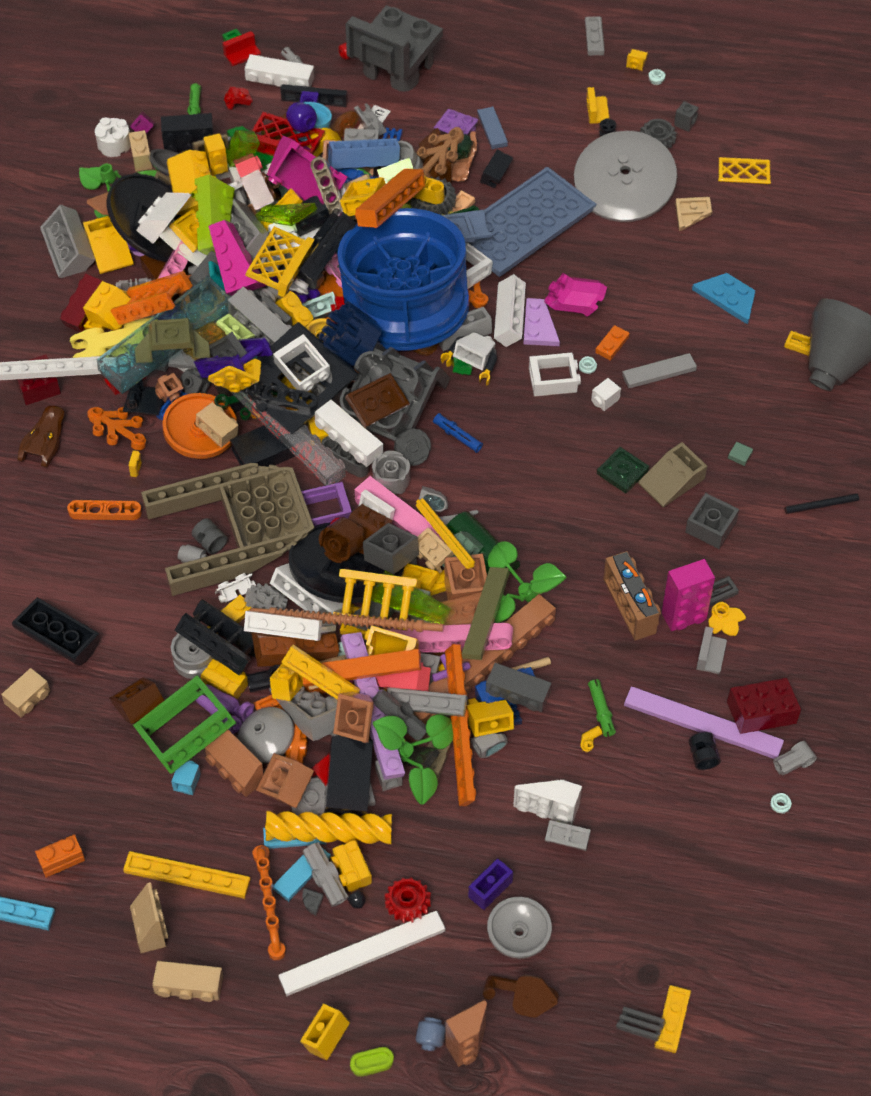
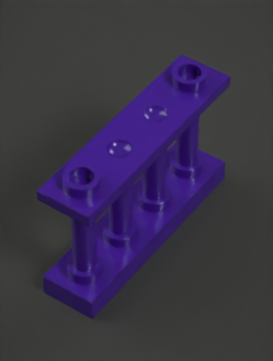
[194,338,273,378]

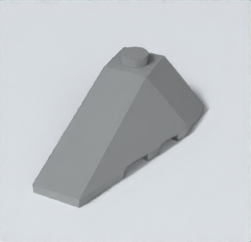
[269,687,338,741]

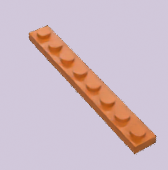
[445,644,476,806]

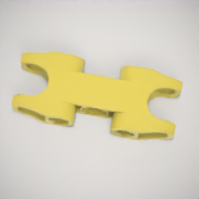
[70,317,157,358]

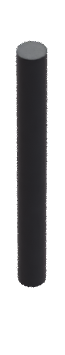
[785,493,859,514]

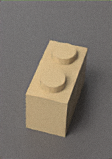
[128,130,152,171]
[195,402,238,448]
[1,668,50,717]

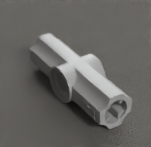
[302,842,348,907]

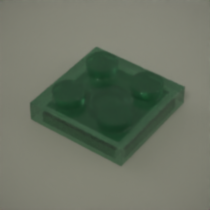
[597,447,649,493]

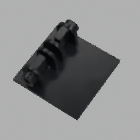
[123,378,163,415]

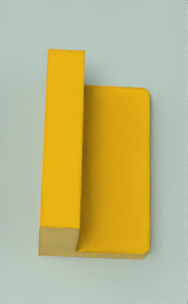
[586,87,609,124]

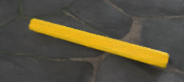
[416,498,475,569]

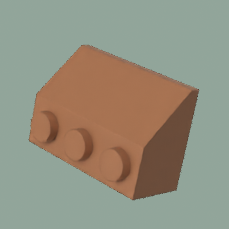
[205,730,263,797]
[445,1000,487,1067]

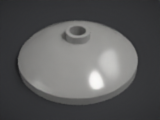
[237,707,294,764]
[487,897,552,958]

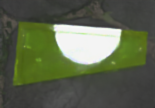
[371,570,451,624]

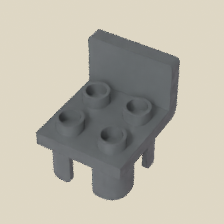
[345,5,443,91]
[340,341,450,442]

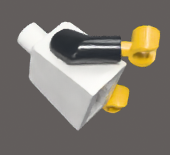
[441,333,497,385]

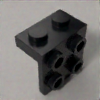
[288,196,330,236]

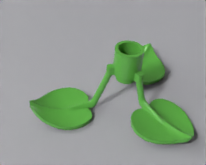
[79,163,157,218]
[488,541,567,623]
[372,714,453,805]

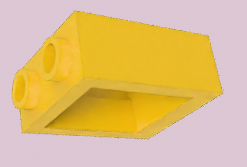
[340,177,386,216]

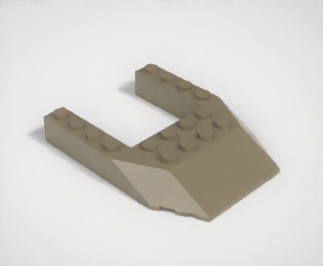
[141,463,314,596]

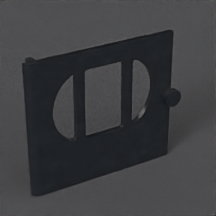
[241,322,359,435]

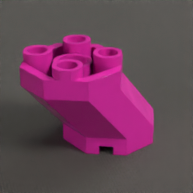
[544,273,607,317]

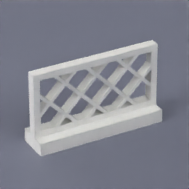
[244,611,336,641]

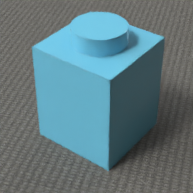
[171,760,201,795]

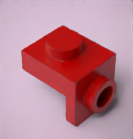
[224,86,253,110]

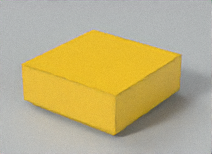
[128,451,142,477]

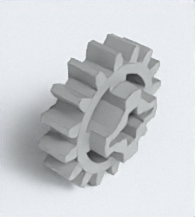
[244,583,288,611]

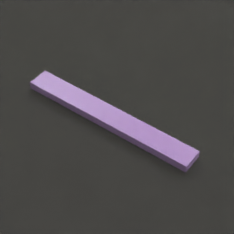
[624,686,784,759]

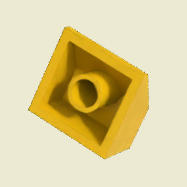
[83,281,130,331]

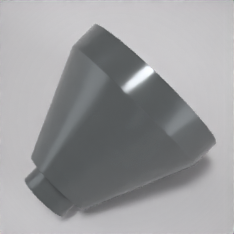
[808,298,871,391]

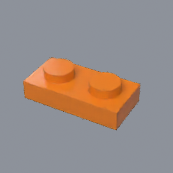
[595,325,630,361]

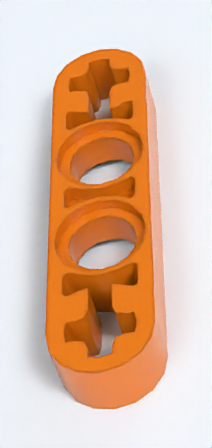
[67,500,142,520]

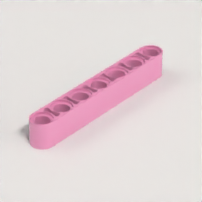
[385,623,513,653]

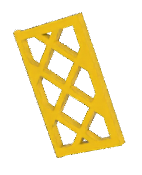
[718,157,771,184]

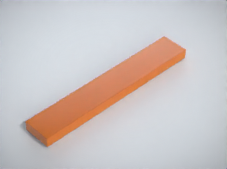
[303,649,421,687]

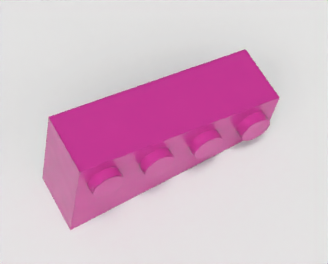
[209,220,267,296]

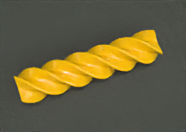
[265,811,392,844]

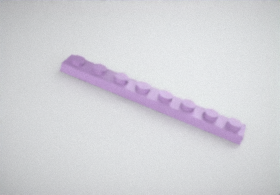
[341,632,405,780]

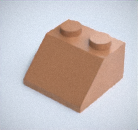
[444,554,487,600]
[333,692,374,743]
[256,753,314,808]

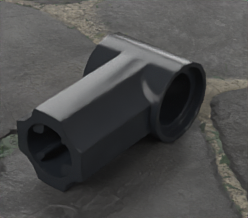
[246,665,280,693]

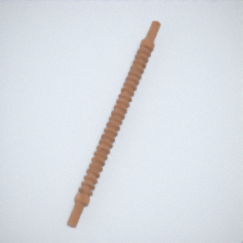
[250,607,444,632]

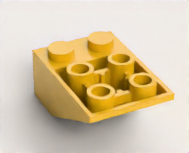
[83,216,134,274]

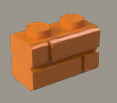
[35,835,85,878]

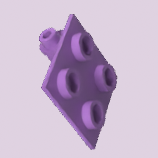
[434,109,478,139]

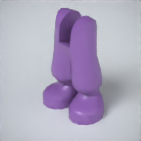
[195,684,254,734]

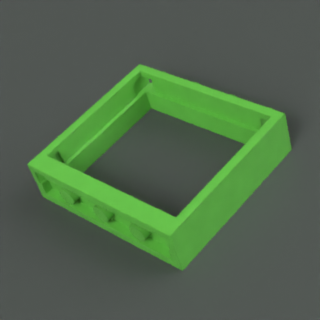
[133,675,236,774]

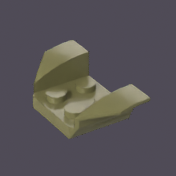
[135,318,210,363]

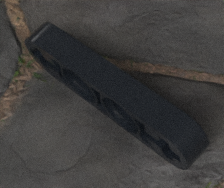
[246,382,317,411]

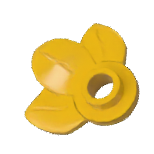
[708,602,746,636]

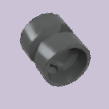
[192,518,228,554]

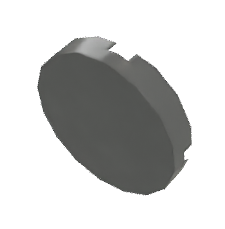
[394,428,431,466]

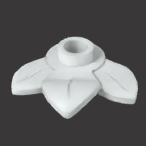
[281,275,309,294]

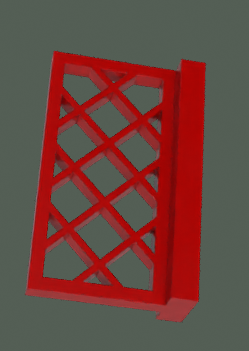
[245,112,325,156]

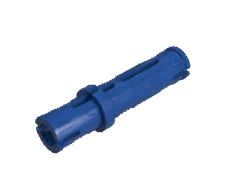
[433,413,483,453]

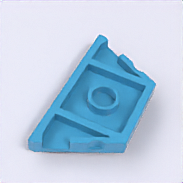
[692,273,755,324]

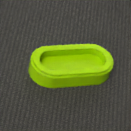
[350,1047,394,1076]

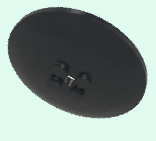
[106,174,183,262]
[288,522,405,603]

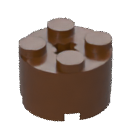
[319,517,364,563]

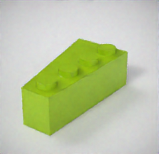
[194,174,235,255]

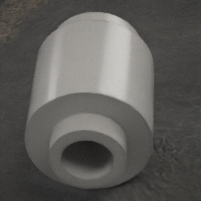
[178,544,208,563]

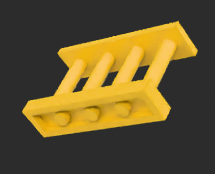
[333,569,421,631]

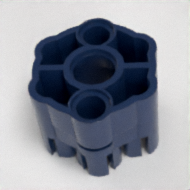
[318,301,382,366]

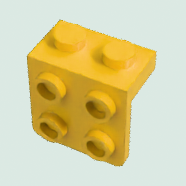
[208,359,261,393]

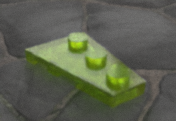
[256,203,317,226]

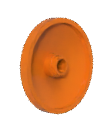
[162,393,237,459]

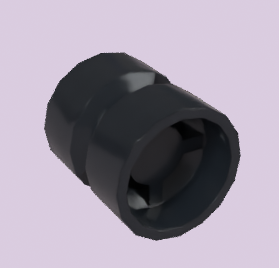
[688,732,721,770]

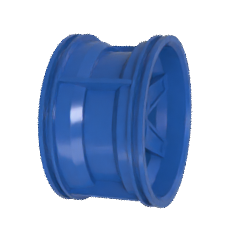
[337,208,469,351]

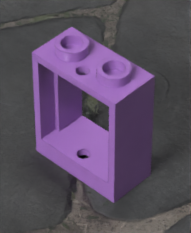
[301,482,352,526]

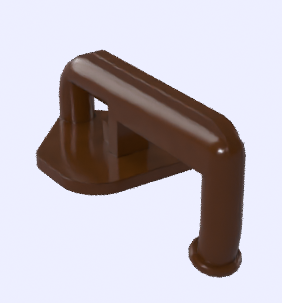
[483,975,559,1018]

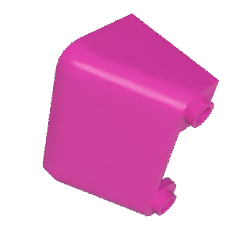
[267,136,347,204]

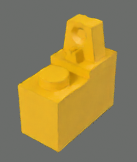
[466,698,514,737]

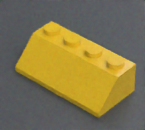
[166,150,210,215]

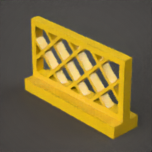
[245,226,314,297]

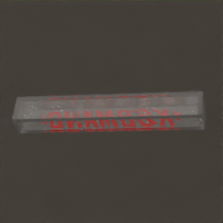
[231,391,346,486]

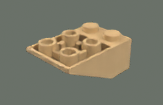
[130,882,168,953]

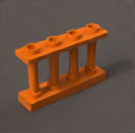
[111,271,193,325]

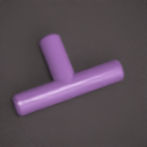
[432,654,471,682]

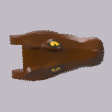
[17,405,65,468]

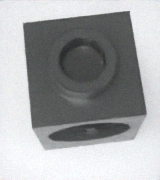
[674,101,699,132]

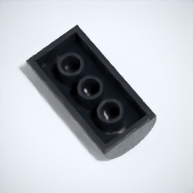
[12,597,100,666]

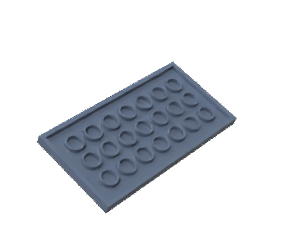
[469,167,597,277]

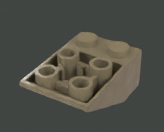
[638,442,707,507]

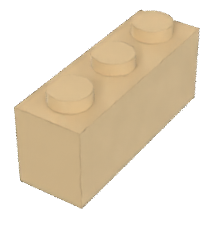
[152,961,223,1002]

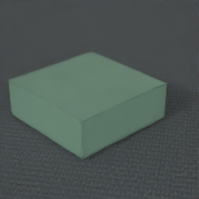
[728,442,753,466]

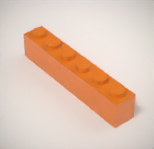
[355,168,425,228]

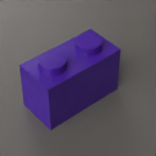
[468,858,513,910]

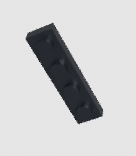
[280,84,348,107]

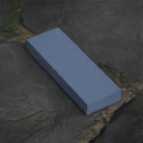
[477,107,508,149]

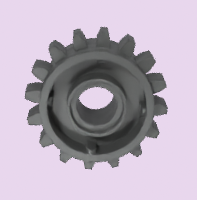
[640,119,677,149]

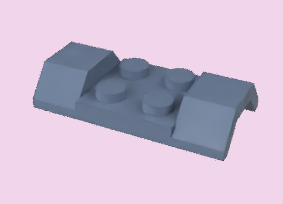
[441,210,492,243]

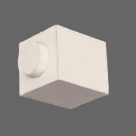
[591,378,621,411]

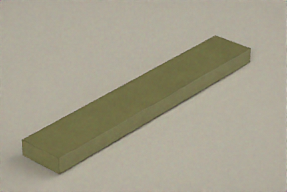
[462,567,510,660]

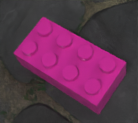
[661,559,715,631]

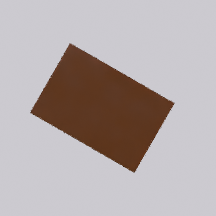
[345,373,410,428]

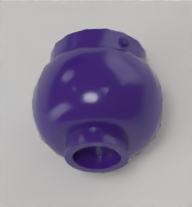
[286,102,317,132]

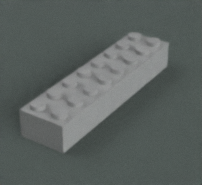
[228,286,347,404]

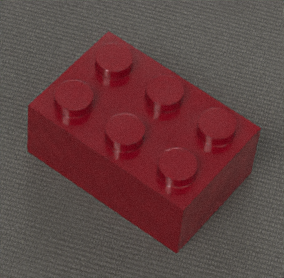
[727,678,801,734]

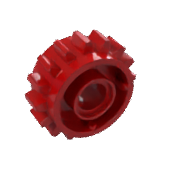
[385,877,431,923]

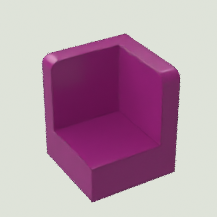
[130,112,155,134]

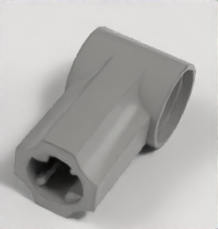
[773,741,817,776]

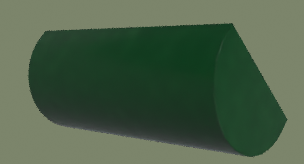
[446,511,520,575]

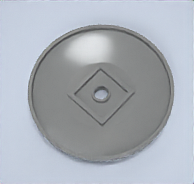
[574,131,677,222]

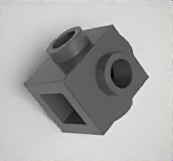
[181,368,211,394]

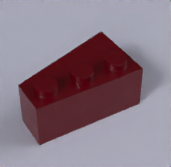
[60,274,104,332]

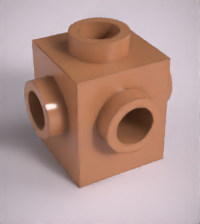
[155,373,183,402]

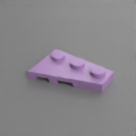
[524,298,560,346]

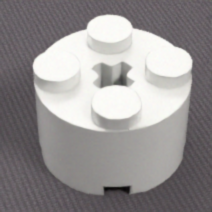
[95,117,131,157]

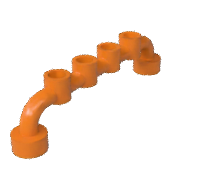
[253,845,286,960]

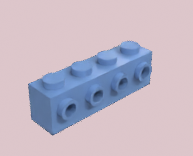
[328,138,400,169]

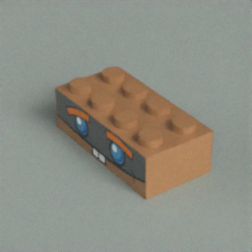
[603,551,661,641]

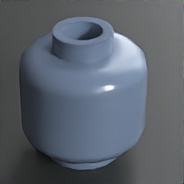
[415,1017,446,1051]

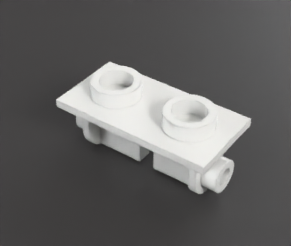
[215,573,256,603]

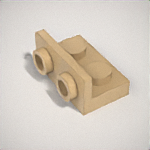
[417,528,454,574]

